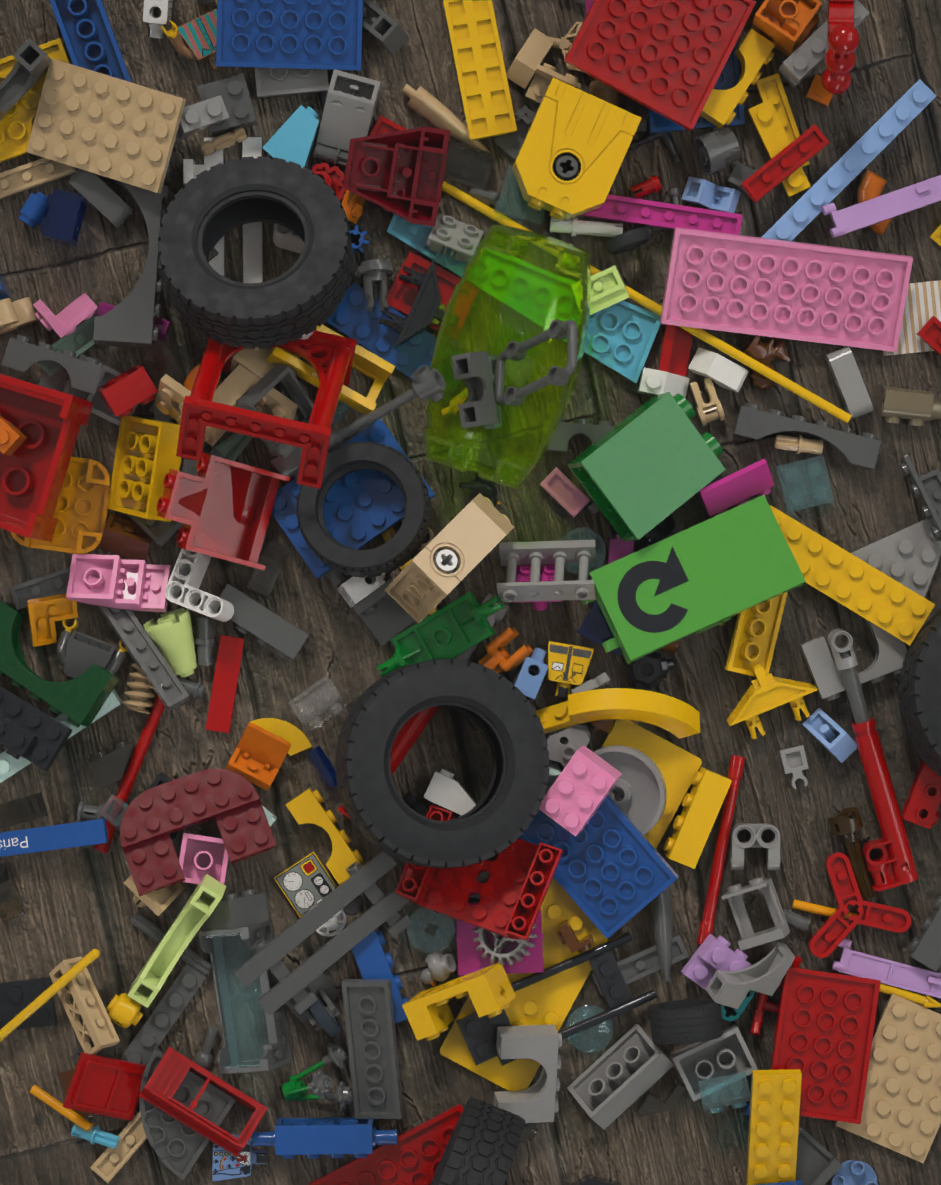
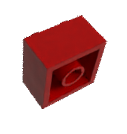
[96,364,158,417]

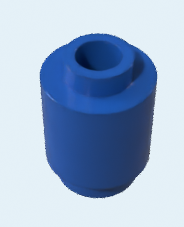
[18,191,52,229]

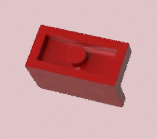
[658,324,693,377]

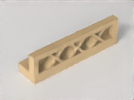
[49,956,120,1055]

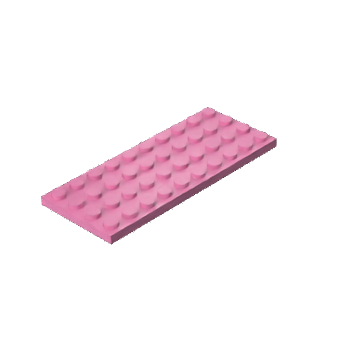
[660,227,913,352]

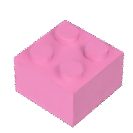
[178,833,229,884]

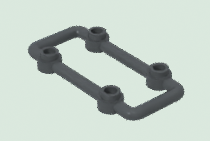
[495,319,578,407]

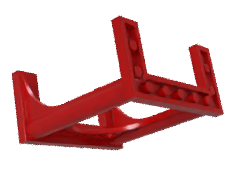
[176,330,357,489]

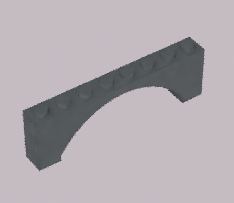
[93,163,171,349]

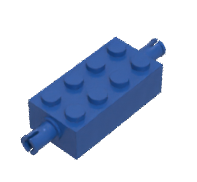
[252,1117,397,1159]

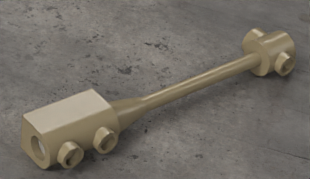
[881,386,941,426]

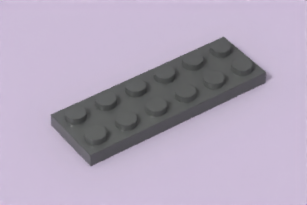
[341,979,404,1119]

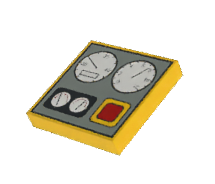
[274,851,338,917]

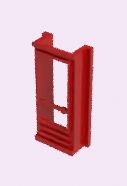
[139,1047,267,1157]

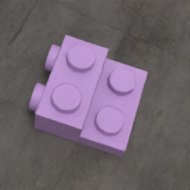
[681,934,751,990]

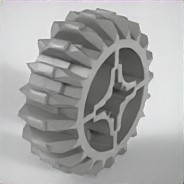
[472,924,537,966]

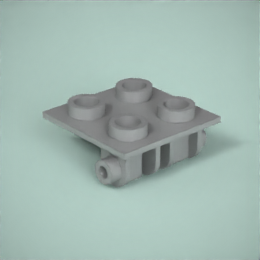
[426,214,484,264]

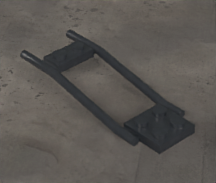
[456,932,657,1066]

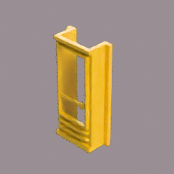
[266,324,395,416]

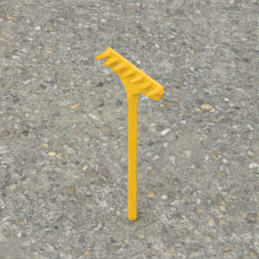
[0,949,100,1042]

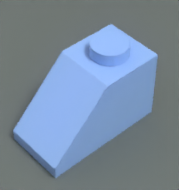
[802,708,858,763]

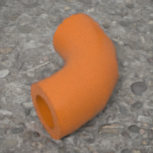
[857,169,894,236]

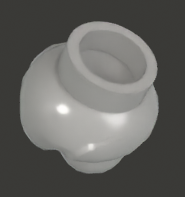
[420,952,456,986]

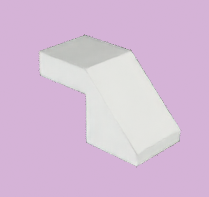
[688,348,749,392]

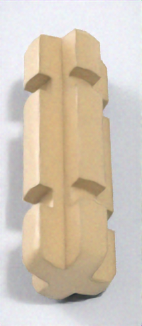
[201,127,247,156]

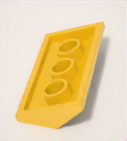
[725,592,788,677]

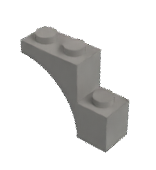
[174,95,230,146]
[706,942,795,1009]

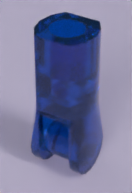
[307,745,337,787]

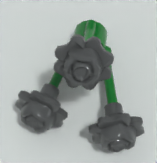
[282,1042,353,1110]

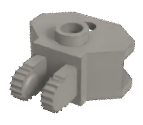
[546,724,591,767]

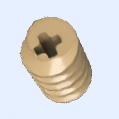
[122,663,155,714]

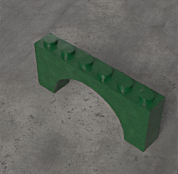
[0,600,120,728]

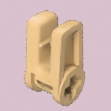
[689,378,725,427]

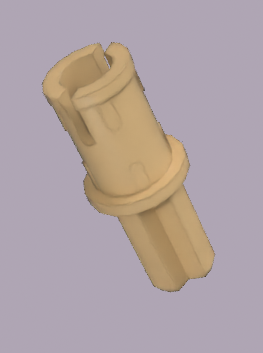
[774,435,823,455]

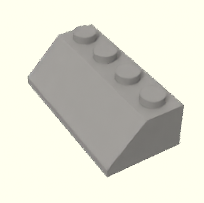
[567,1023,674,1130]

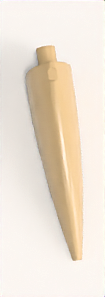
[402,84,491,156]

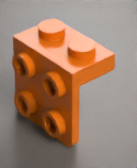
[225,723,291,791]

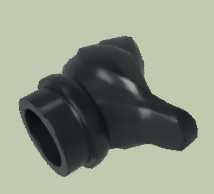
[459,468,500,507]

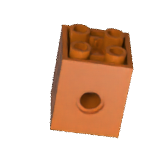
[752,0,823,57]

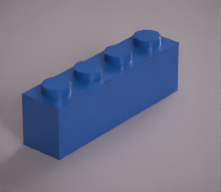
[352,929,408,1024]

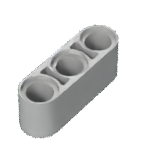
[826,346,874,420]

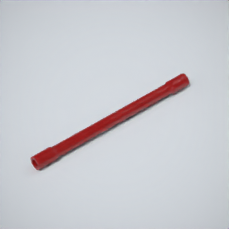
[94,675,179,853]
[697,755,745,945]

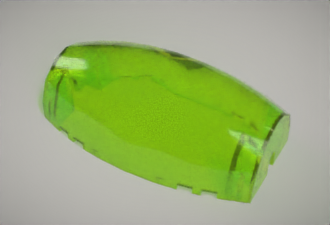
[425,225,591,489]

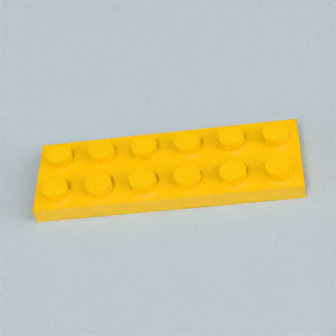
[746,1069,802,1185]

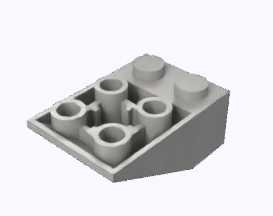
[316,69,381,152]

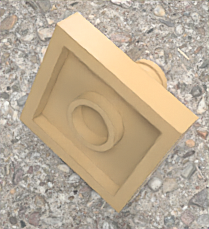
[124,875,185,916]

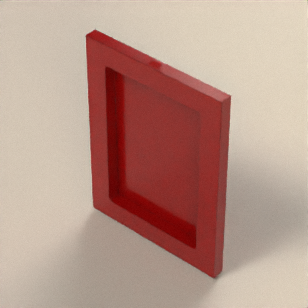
[387,251,478,338]
[63,1052,146,1121]

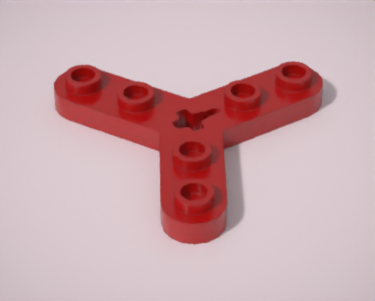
[808,852,911,958]

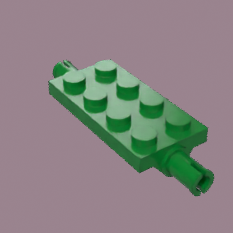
[377,592,504,677]

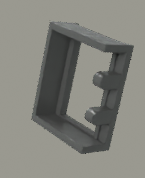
[236,363,314,459]

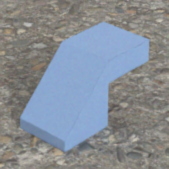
[681,177,741,213]

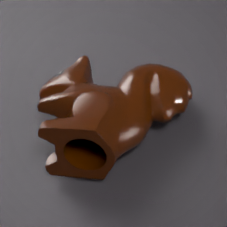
[742,335,790,390]

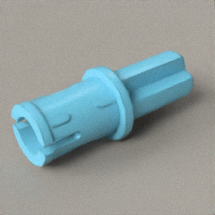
[71,1123,120,1149]

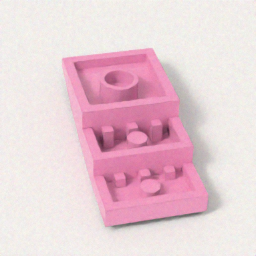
[66,554,172,613]

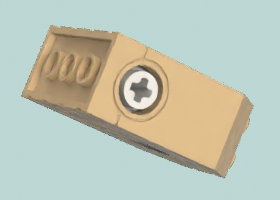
[385,493,514,624]

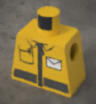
[548,641,594,698]

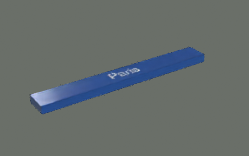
[0,818,109,857]

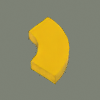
[249,718,312,756]

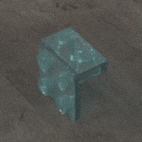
[698,1072,751,1114]

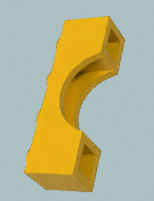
[700,29,775,128]
[286,787,365,884]

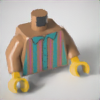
[161,0,224,71]

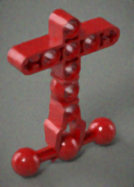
[821,0,860,95]

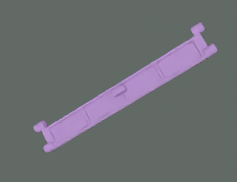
[822,175,941,238]
[831,938,941,998]

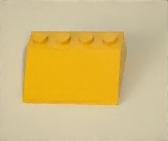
[107,415,182,522]

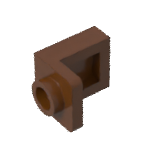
[557,919,594,953]

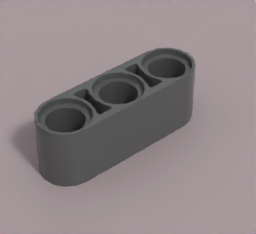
[68,169,134,228]

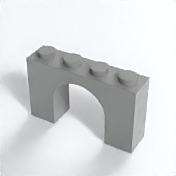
[777,0,870,89]
[799,620,907,701]
[493,1024,562,1123]

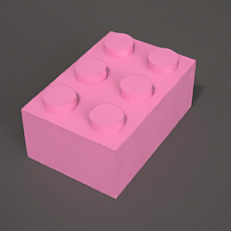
[539,745,622,837]

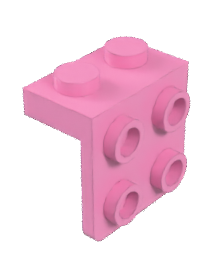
[33,293,97,338]

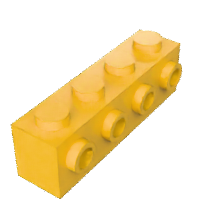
[663,767,732,869]

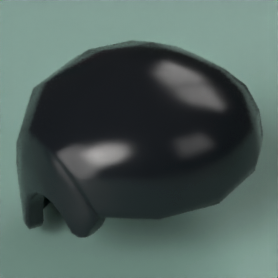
[642,514,676,545]

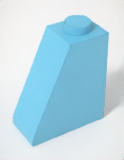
[262,105,320,168]

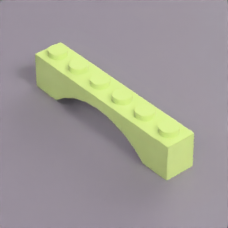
[127,874,227,1008]

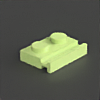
[571,265,630,317]

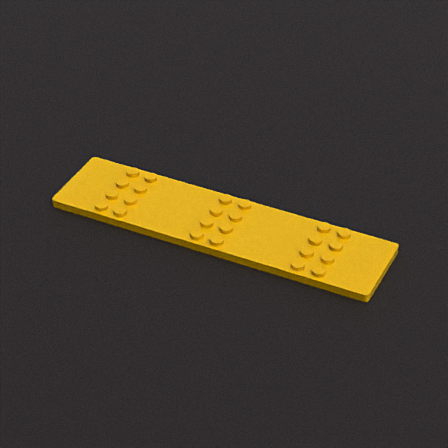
[440,719,702,1091]

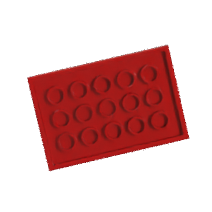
[770,967,881,1124]

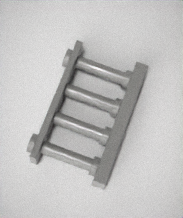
[497,540,597,602]

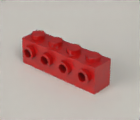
[901,760,941,829]

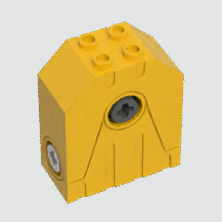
[512,78,642,221]

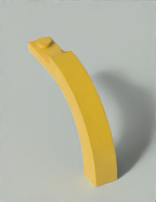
[536,688,700,739]

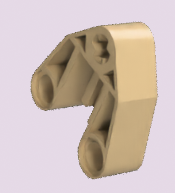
[0,297,38,335]

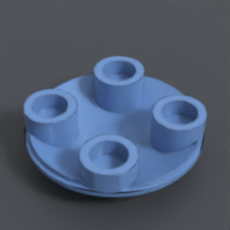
[830,1160,878,1185]

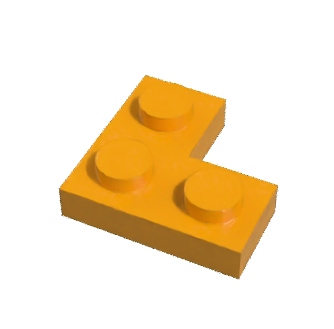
[27,593,78,647]

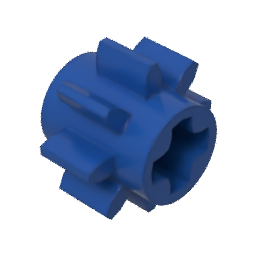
[350,225,370,255]

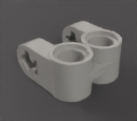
[730,823,780,871]

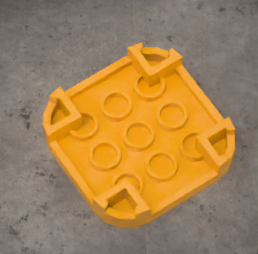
[9,456,111,554]

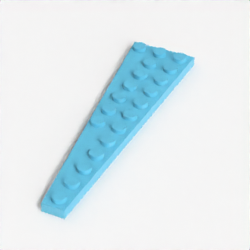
[387,214,661,384]

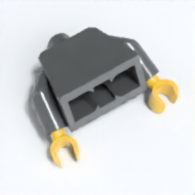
[57,618,128,679]

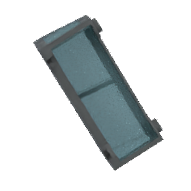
[198,919,293,1074]

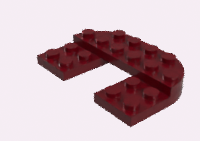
[120,768,277,896]

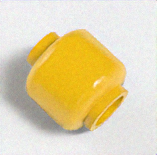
[106,993,143,1029]

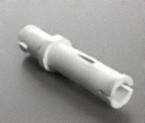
[550,217,623,237]

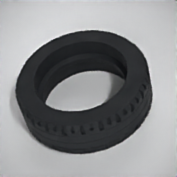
[296,441,432,578]

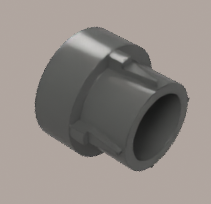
[693,129,741,175]

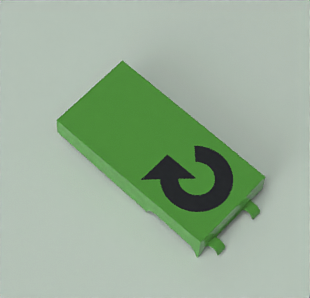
[581,495,806,664]

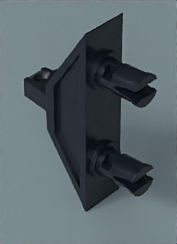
[379,259,456,349]

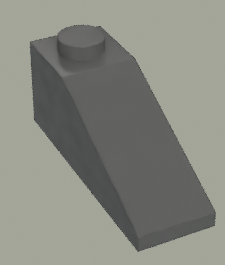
[362,0,410,55]

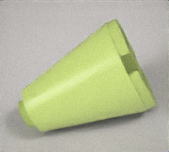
[143,608,197,678]

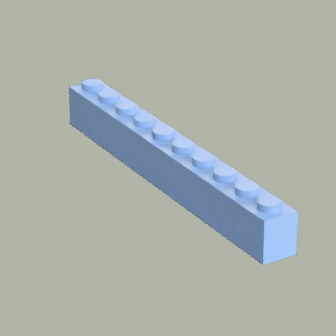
[761,79,936,241]

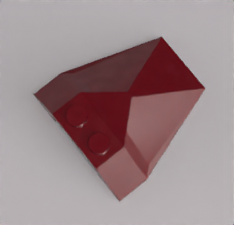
[343,126,450,227]

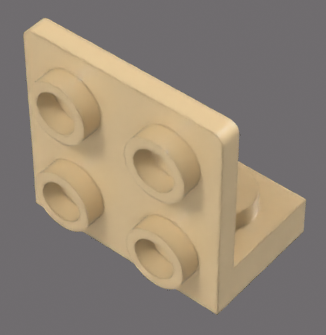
[525,63,582,104]

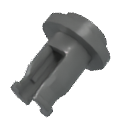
[355,259,394,313]

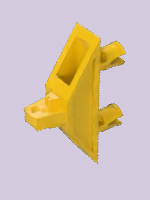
[726,663,819,739]

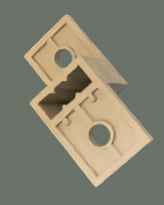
[155,364,298,446]

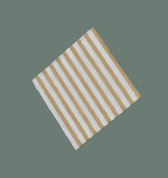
[883,280,941,356]

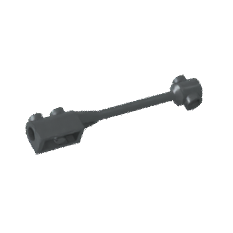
[271,365,446,480]

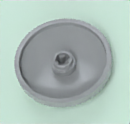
[594,745,667,835]

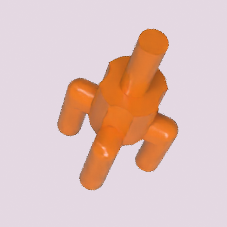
[478,626,534,674]

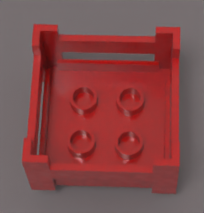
[0,374,93,542]

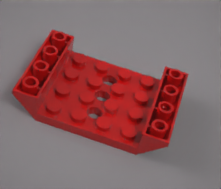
[395,805,563,941]

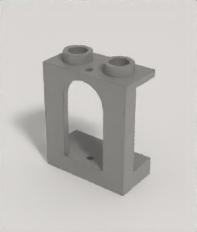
[721,877,790,951]

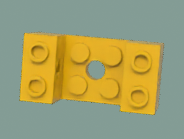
[402,963,516,1041]

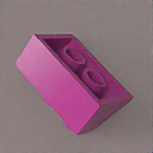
[697,458,775,517]

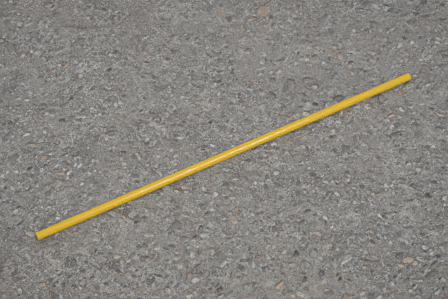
[442,181,852,423]

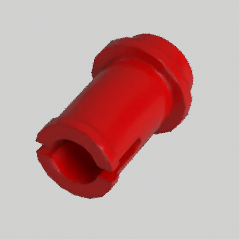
[630,175,662,199]

